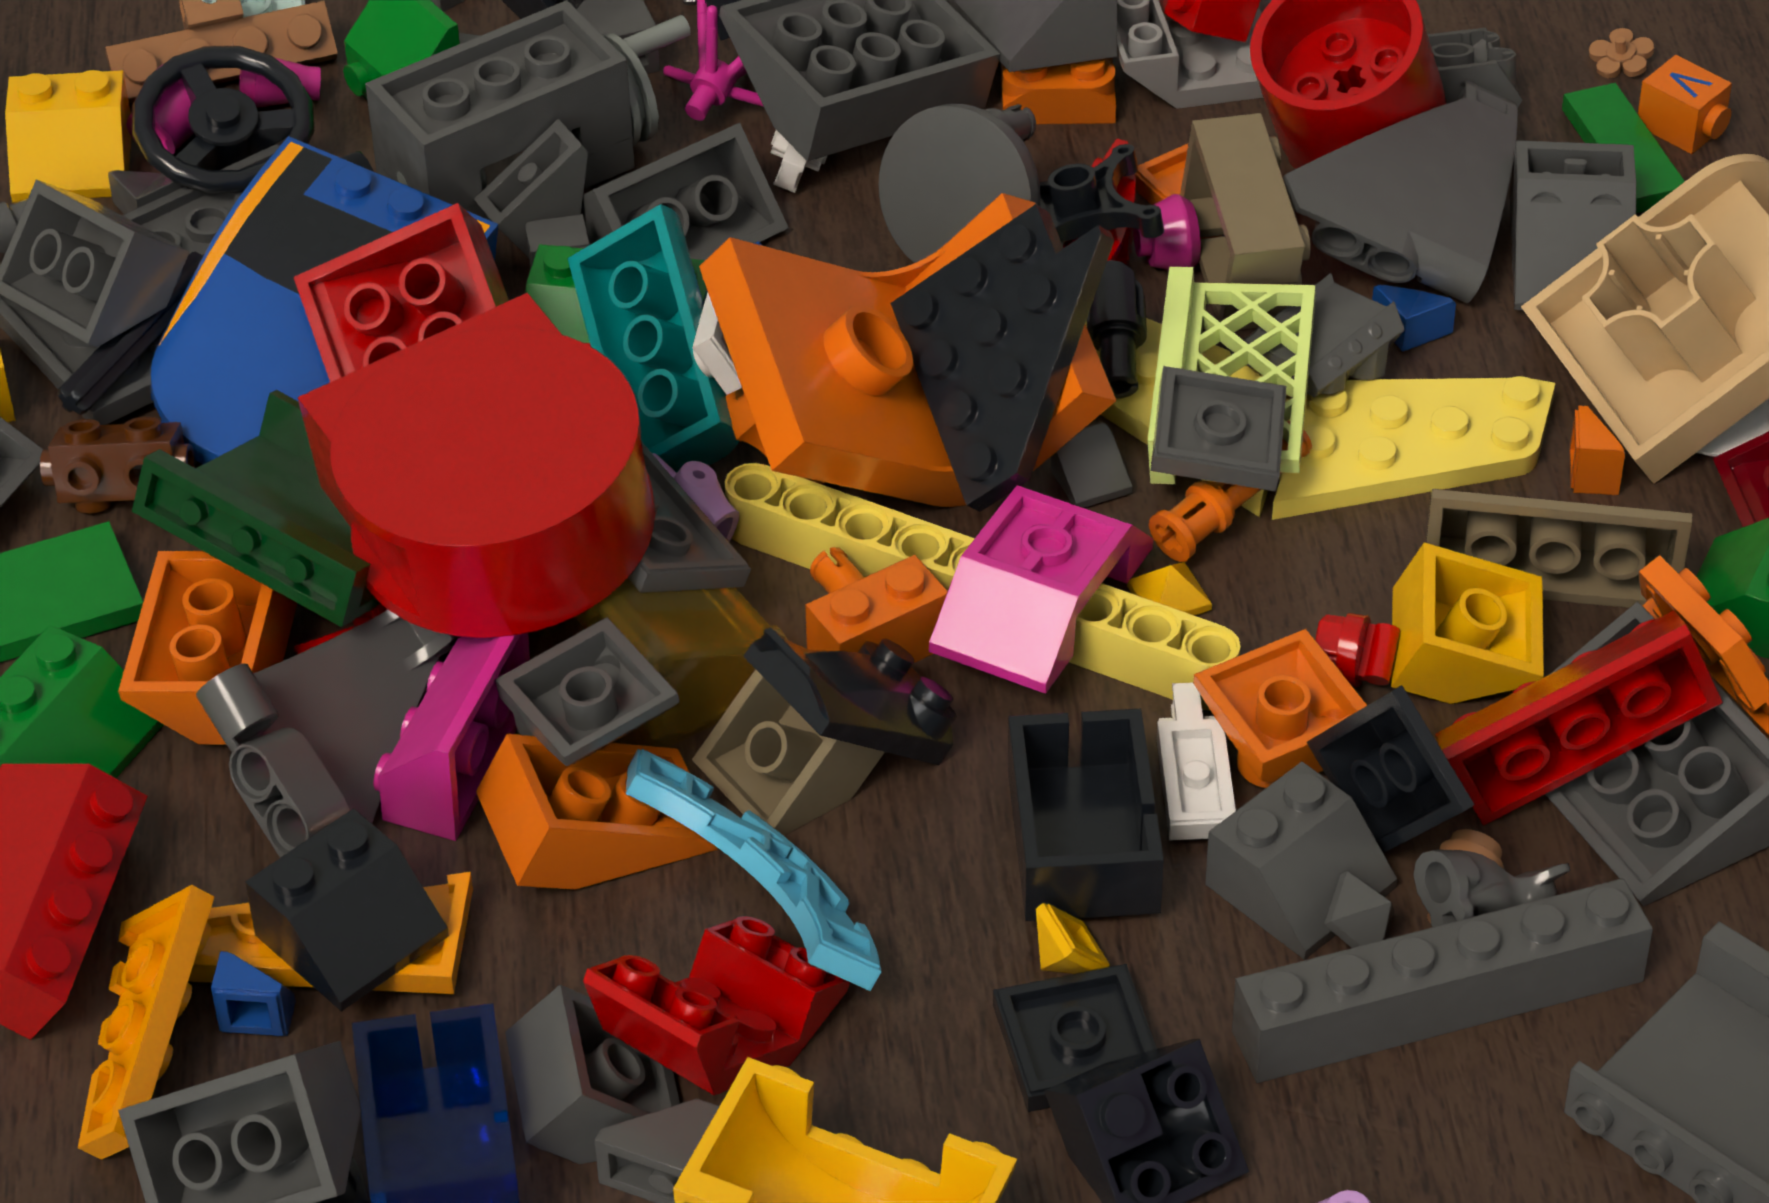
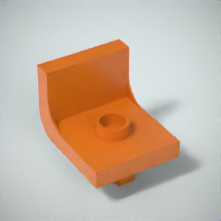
[699,193,1116,507]

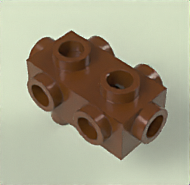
[40,417,195,513]

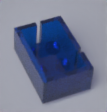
[352,1003,520,1203]

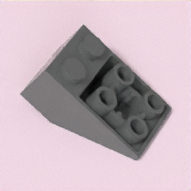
[1509,140,1636,310]

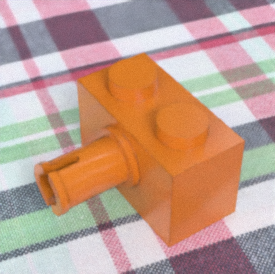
[805,547,948,663]

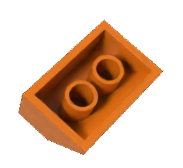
[118,551,297,745]

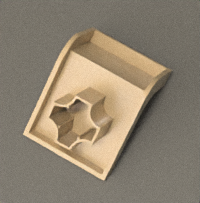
[1521,154,1769,484]

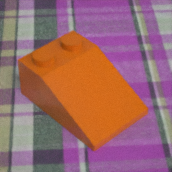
[476,734,718,890]

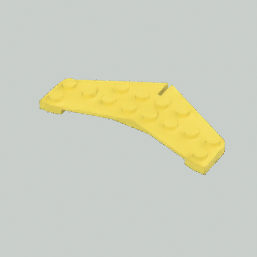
[1085,318,1555,520]

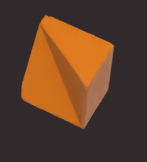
[1569,406,1625,495]

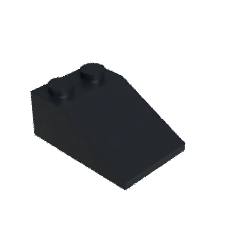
[1306,685,1475,853]

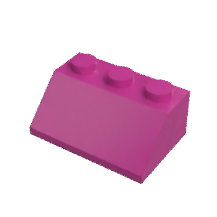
[373,633,530,841]

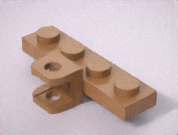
[105,0,338,103]

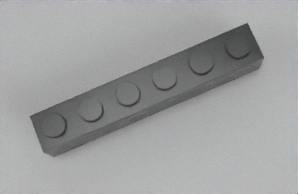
[1232,878,1653,1083]

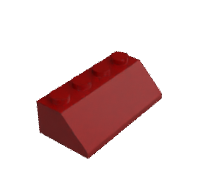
[1435,610,1723,826]
[0,764,148,1040]

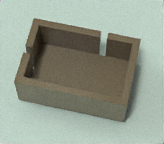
[1180,113,1310,330]

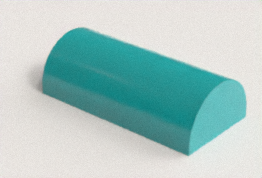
[567,204,739,473]

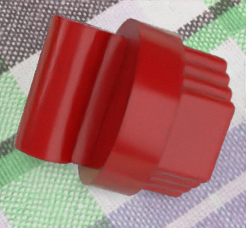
[1315,613,1400,687]

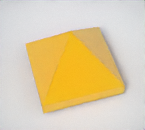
[1127,562,1212,615]
[1036,903,1110,974]

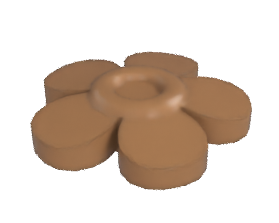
[1589,28,1654,78]

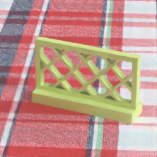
[1147,267,1316,484]

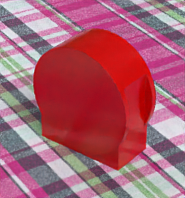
[297,293,655,638]

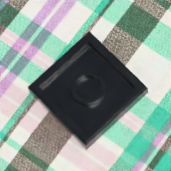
[993,964,1157,1112]

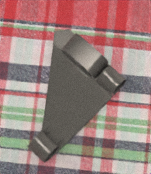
[1283,80,1518,303]
[196,610,461,858]

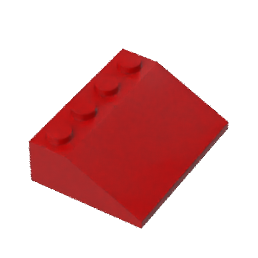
[293,203,509,382]

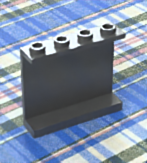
[1564,921,1769,1203]

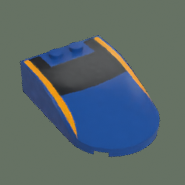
[151,136,498,464]

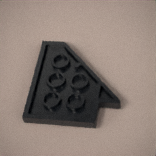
[891,204,1114,512]

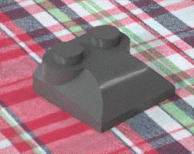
[495,617,679,766]

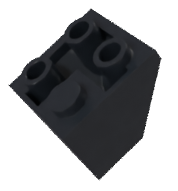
[1044,1039,1249,1203]

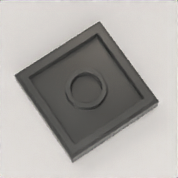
[1150,366,1287,491]

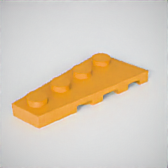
[188,872,473,994]
[78,885,215,1160]

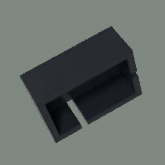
[1008,708,1164,921]

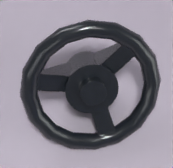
[132,46,315,193]

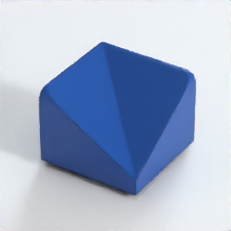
[1372,285,1456,352]
[211,951,296,1036]

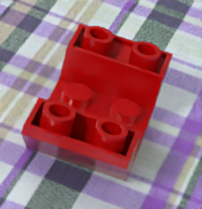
[583,916,850,1096]

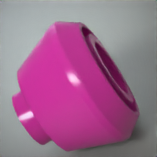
[1133,194,1201,271]

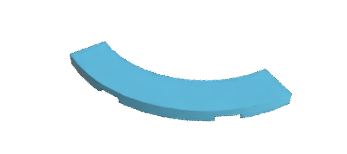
[626,749,882,991]

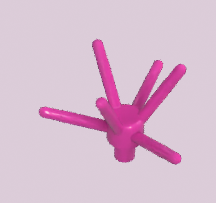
[663,0,764,121]

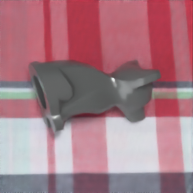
[1413,849,1571,927]

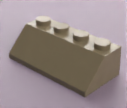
[1425,489,1692,608]

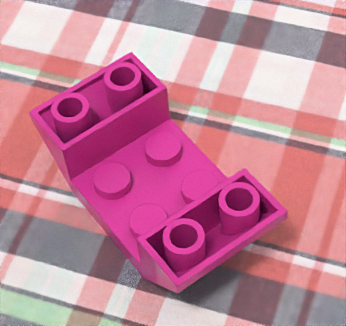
[929,485,1154,694]

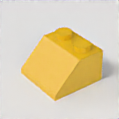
[5,70,132,203]
[1391,542,1544,704]

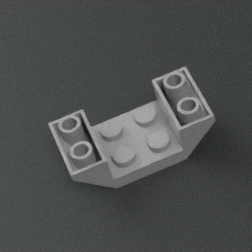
[1117,0,1272,109]

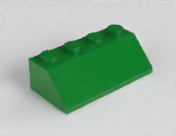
[0,625,164,778]

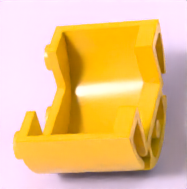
[673,1057,1017,1203]

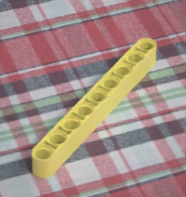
[724,463,1241,711]

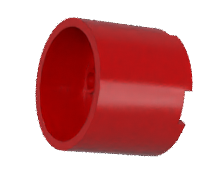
[1250,0,1446,169]

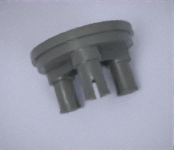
[879,104,1041,263]

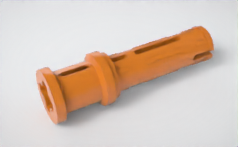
[1149,421,1312,562]

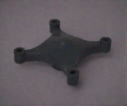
[1039,144,1164,243]

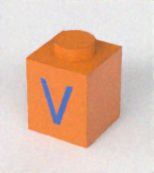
[1638,55,1732,154]

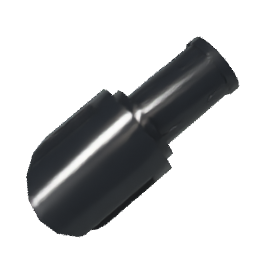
[1086,260,1147,398]

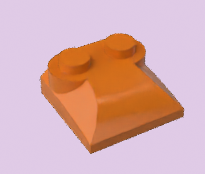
[1001,57,1116,124]
[1193,629,1367,788]

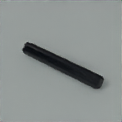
[57,251,204,415]

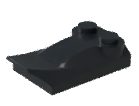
[743,627,957,765]

